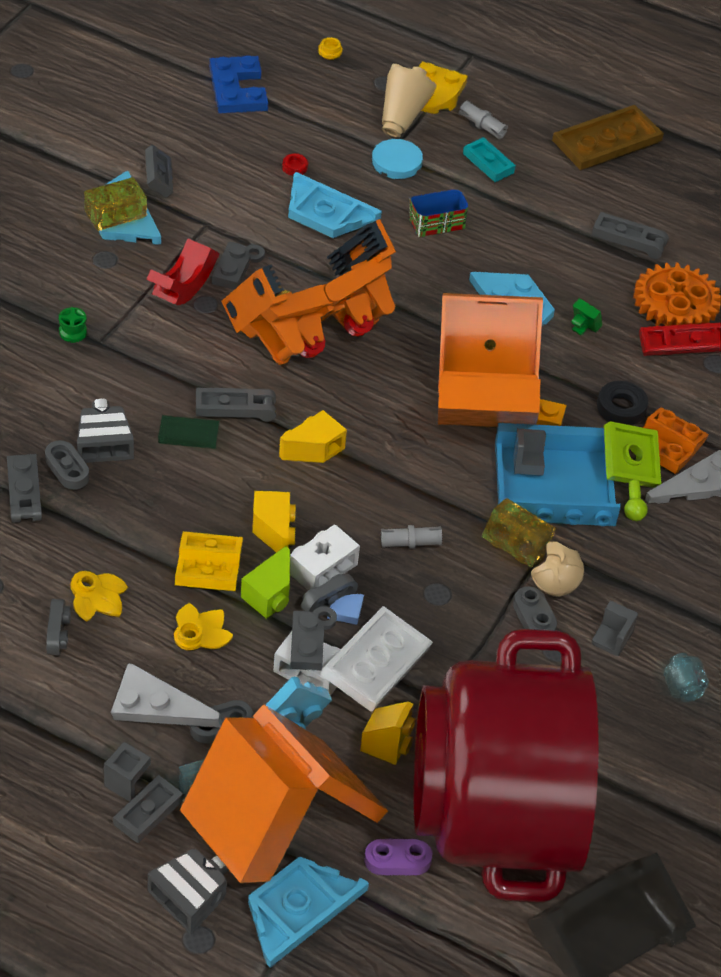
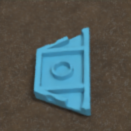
[86,171,161,245]
[288,172,382,238]
[469,272,555,325]
[253,677,332,730]
[248,856,369,968]

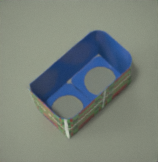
[409,189,468,237]

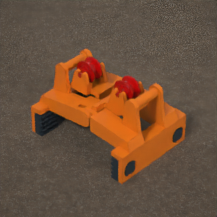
[221,219,396,365]

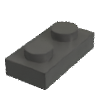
[145,144,173,198]
[113,775,183,843]

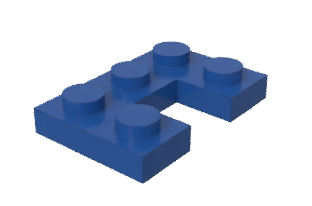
[209,56,268,113]

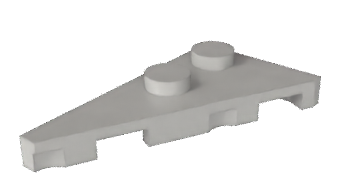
[645,450,721,504]
[111,664,222,727]

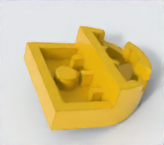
[419,61,468,114]

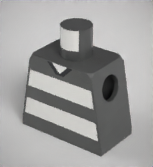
[77,399,134,463]
[148,849,229,934]

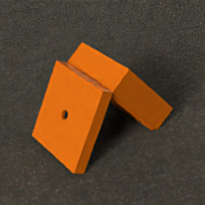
[438,293,543,427]
[180,704,388,883]

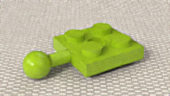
[604,421,661,521]

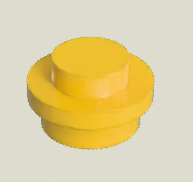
[318,37,343,60]

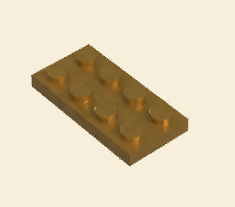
[552,105,664,170]

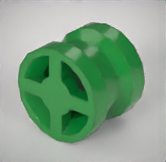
[58,307,87,343]

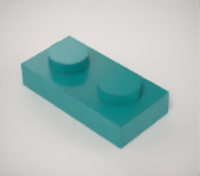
[463,137,516,182]

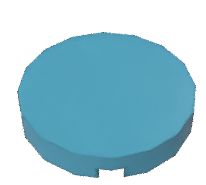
[372,139,423,179]

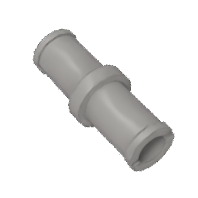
[459,100,508,139]
[381,525,442,549]

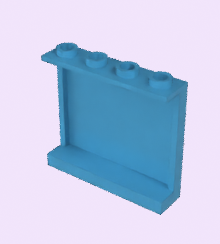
[495,423,620,526]

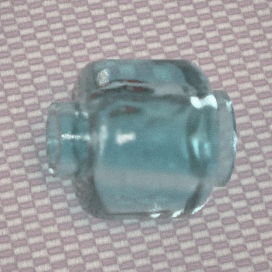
[663,653,709,702]

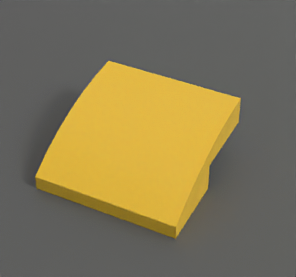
[175,531,243,591]

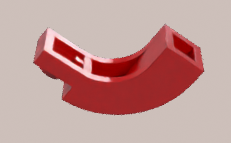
[146,239,220,305]

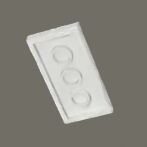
[320,606,433,712]

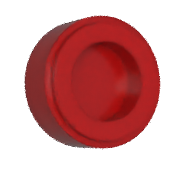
[282,153,308,176]

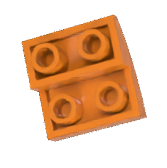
[643,407,709,474]

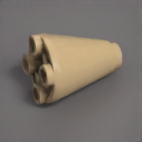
[382,64,437,138]

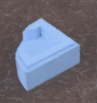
[327,594,364,625]

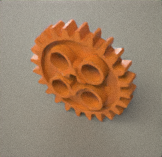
[633,262,721,326]

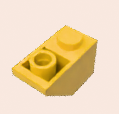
[279,410,347,463]
[252,491,296,553]
[360,702,416,765]

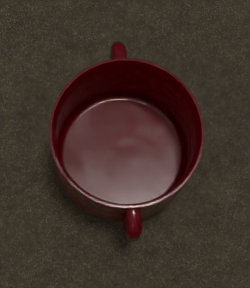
[413,629,599,902]

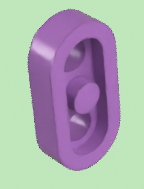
[364,839,432,875]

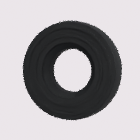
[597,380,648,425]

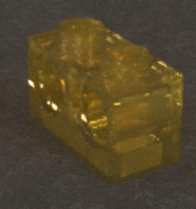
[84,177,147,231]
[481,498,557,567]

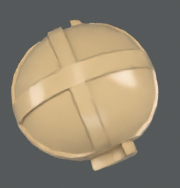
[531,542,584,597]

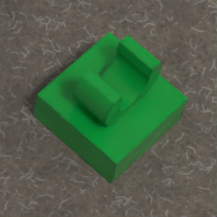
[571,298,603,336]

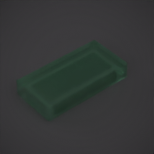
[158,415,219,449]

